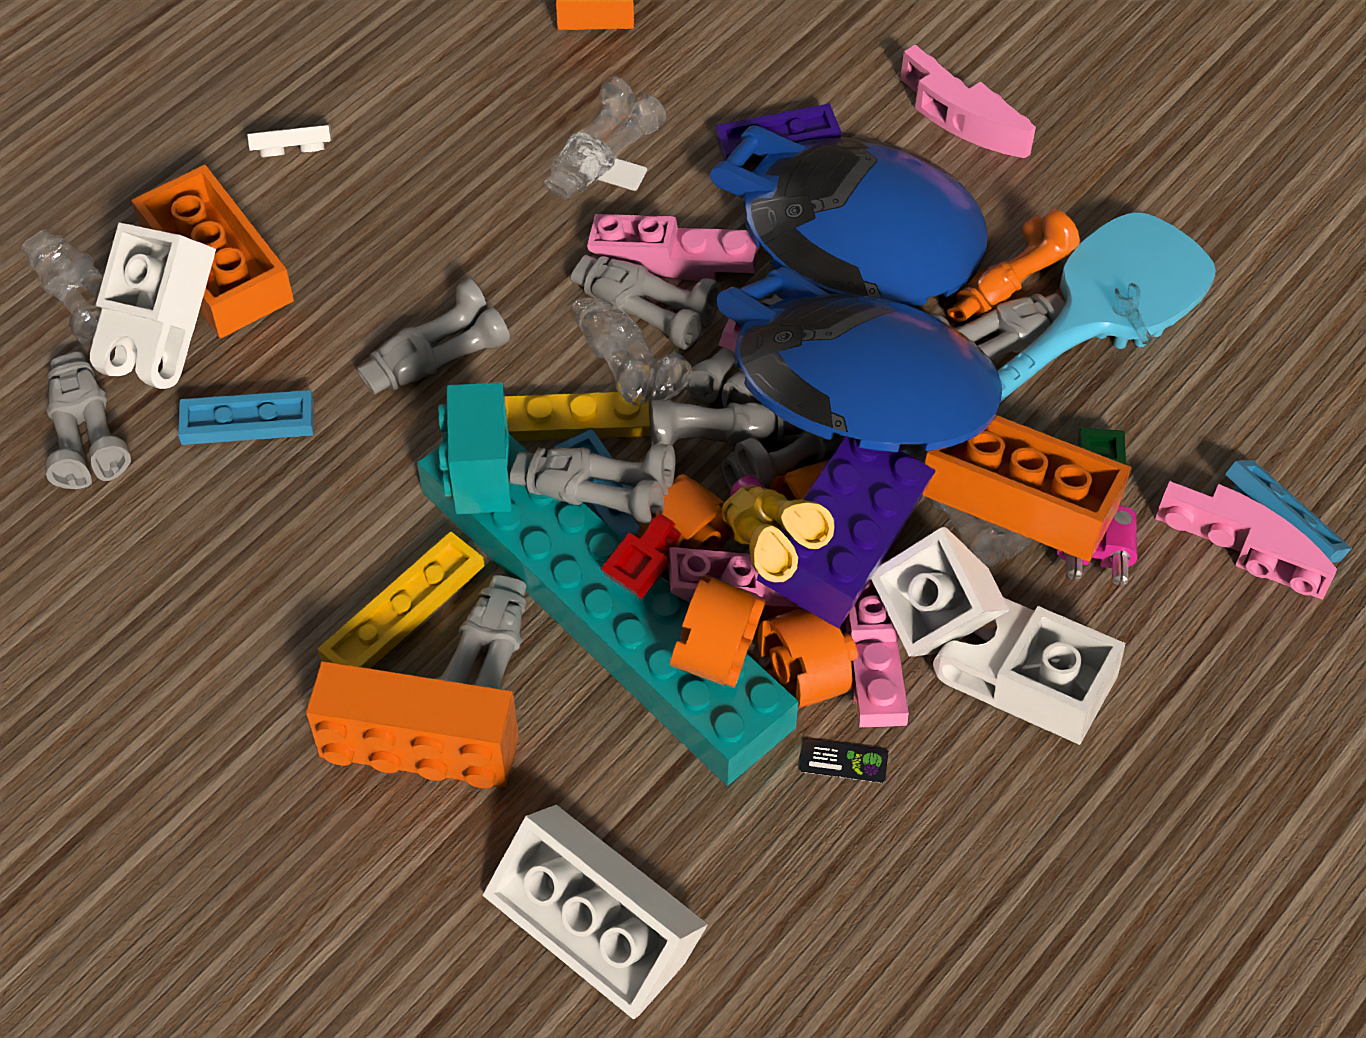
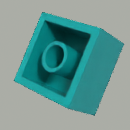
[439,382,512,515]

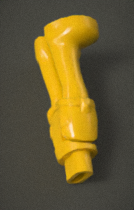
[722,485,834,582]

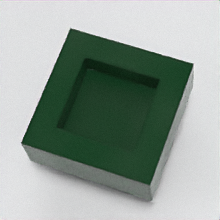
[1078,428,1126,465]

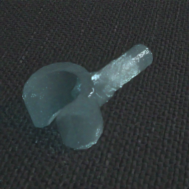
[1112,283,1152,344]

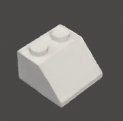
[871,527,1009,657]

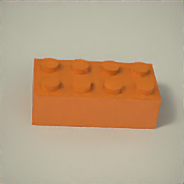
[131,165,294,339]
[923,415,1132,562]
[306,661,519,789]

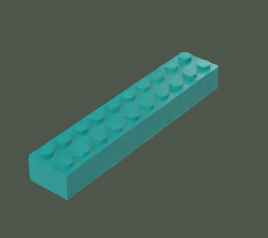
[417,434,799,786]

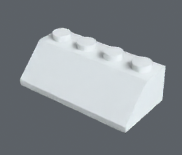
[482,805,708,1019]

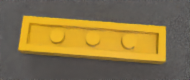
[505,391,650,441]
[317,531,484,669]

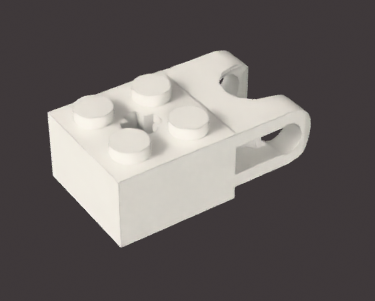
[90,223,216,389]
[933,597,1126,745]

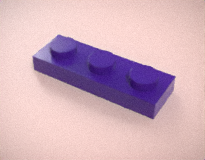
[715,103,841,161]

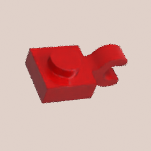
[601,513,681,599]

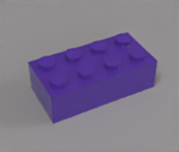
[756,436,936,629]

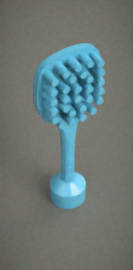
[998,213,1216,401]

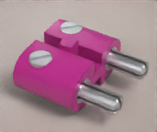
[1057,506,1137,585]

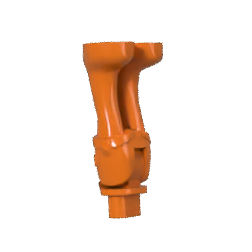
[947,209,1080,323]

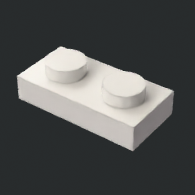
[247,124,332,157]

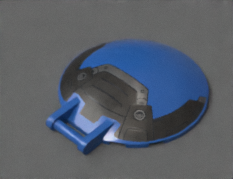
[710,125,987,307]
[717,267,1002,452]

